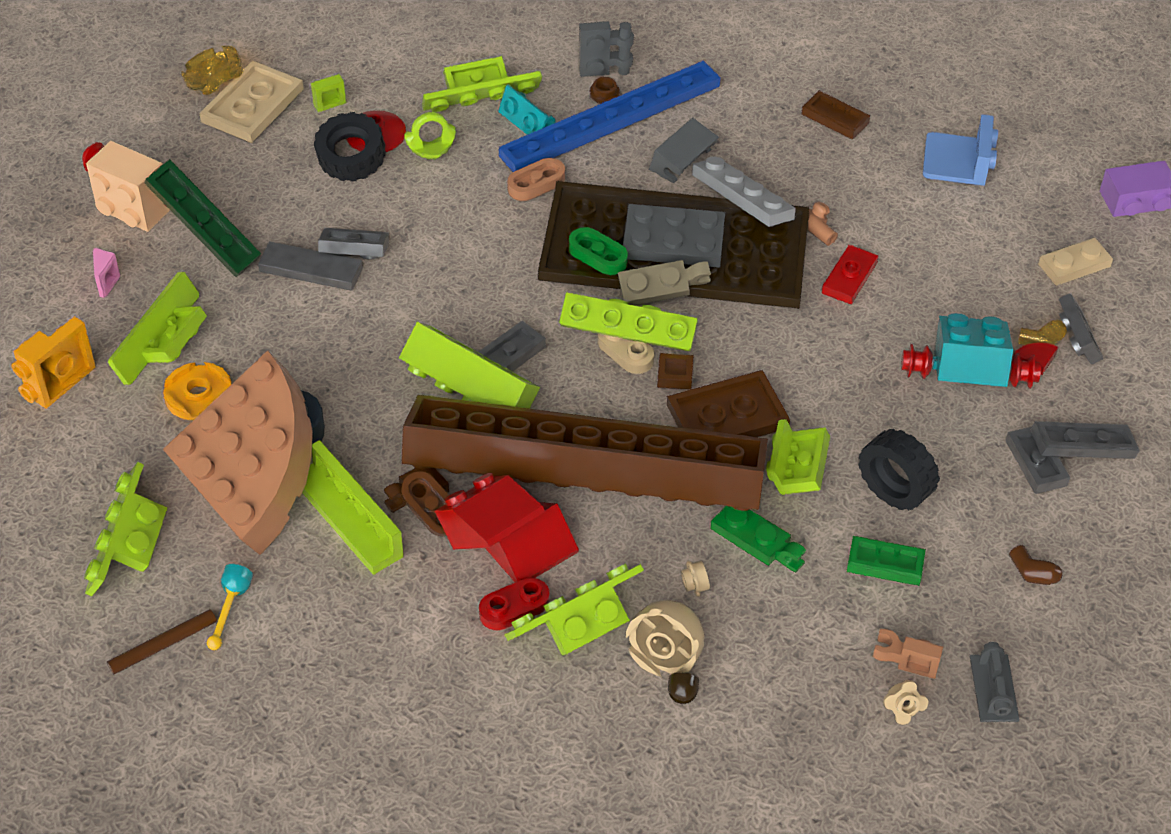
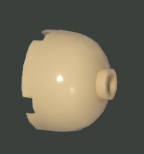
[626,600,704,677]

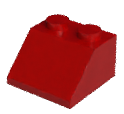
[435,473,545,550]

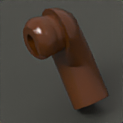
[1009,545,1062,585]

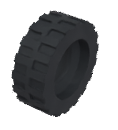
[314,112,386,182]
[858,429,940,511]

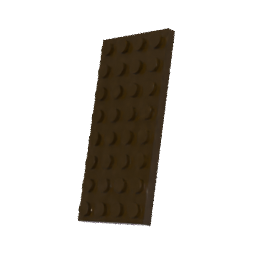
[538,181,809,309]

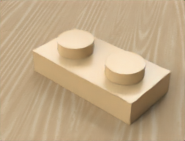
[1038,238,1113,286]

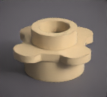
[883,680,928,725]

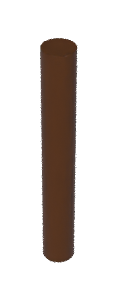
[107,609,217,675]

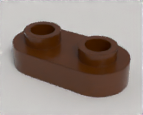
[401,471,449,537]

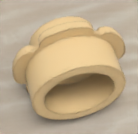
[681,561,710,596]

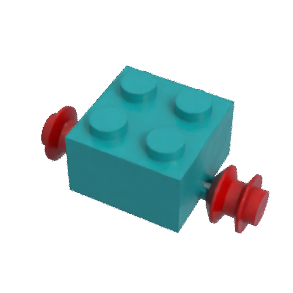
[901,313,1041,389]

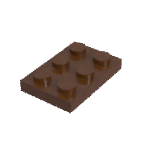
[667,370,790,437]

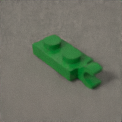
[710,506,806,573]

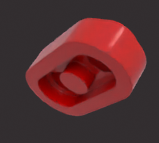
[479,578,550,630]

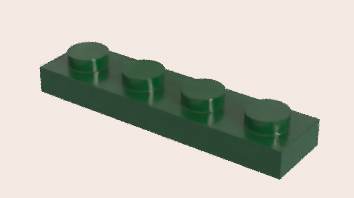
[145,159,261,277]

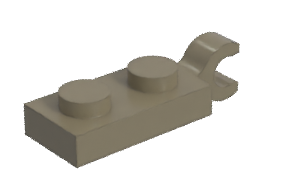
[618,260,711,306]

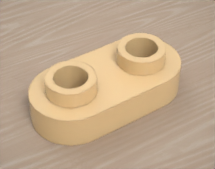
[598,334,654,374]

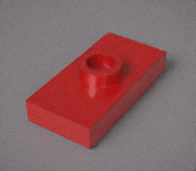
[822,244,879,305]

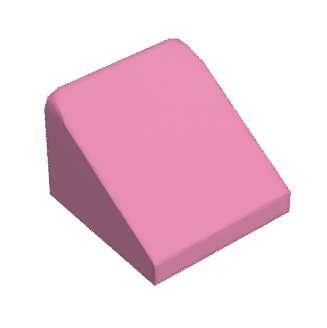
[93,248,120,298]

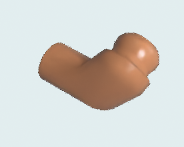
[807,202,838,246]

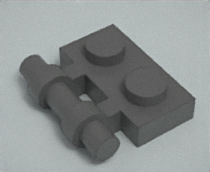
[578,21,634,77]

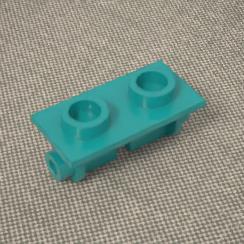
[498,85,556,135]

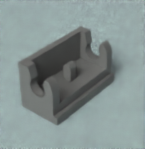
[649,117,719,183]

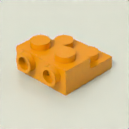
[11,316,96,409]

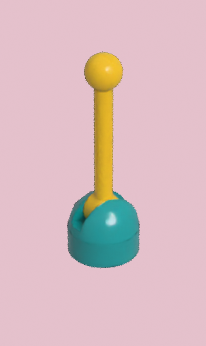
[207,564,253,650]

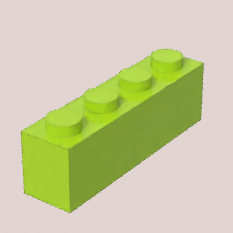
[399,322,540,409]

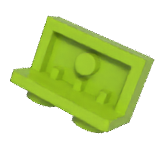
[766,419,830,495]

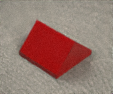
[485,502,579,582]

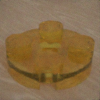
[181,46,244,95]

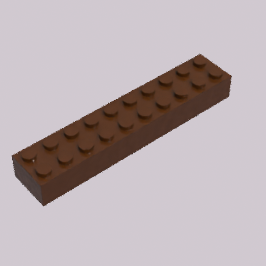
[402,395,768,511]

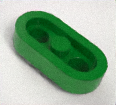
[569,227,628,275]

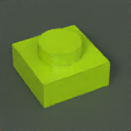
[311,74,346,112]

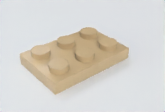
[200,60,304,143]

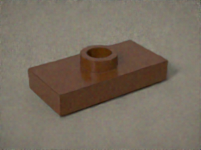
[801,91,870,140]

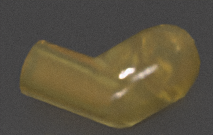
[1018,320,1067,345]

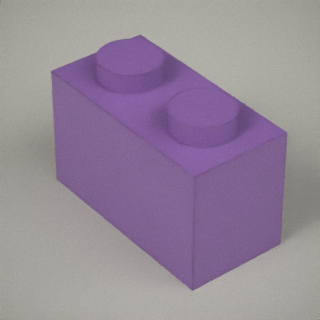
[1100,161,1171,217]

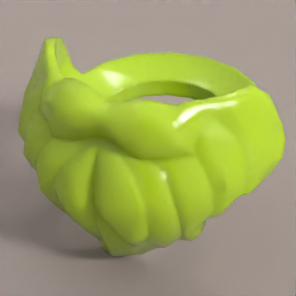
[405,112,456,160]

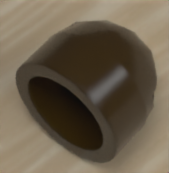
[668,672,699,704]

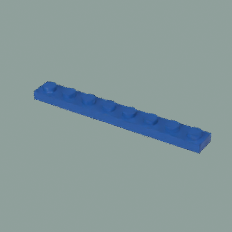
[499,61,721,172]

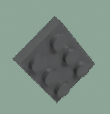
[623,204,725,267]

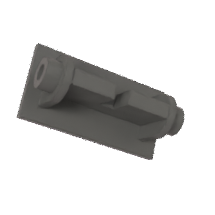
[970,642,1020,722]

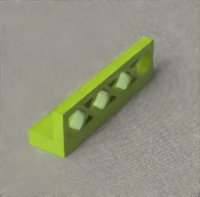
[302,440,404,575]

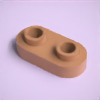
[507,158,565,201]

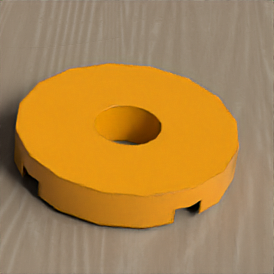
[163,362,231,420]

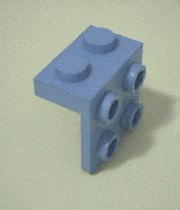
[922,115,998,186]

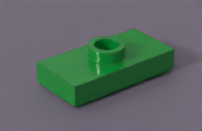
[846,536,926,586]

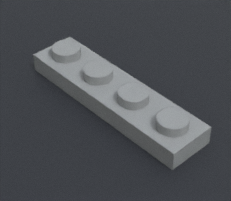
[692,157,796,227]

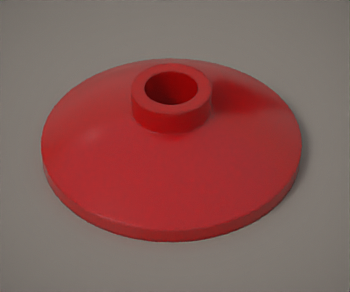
[346,110,406,152]

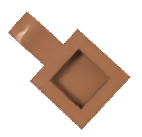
[873,629,943,679]

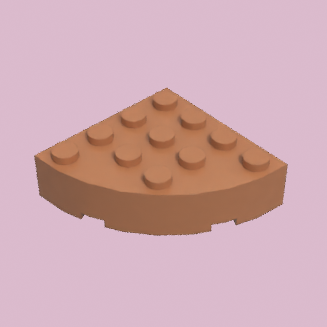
[163,351,312,555]

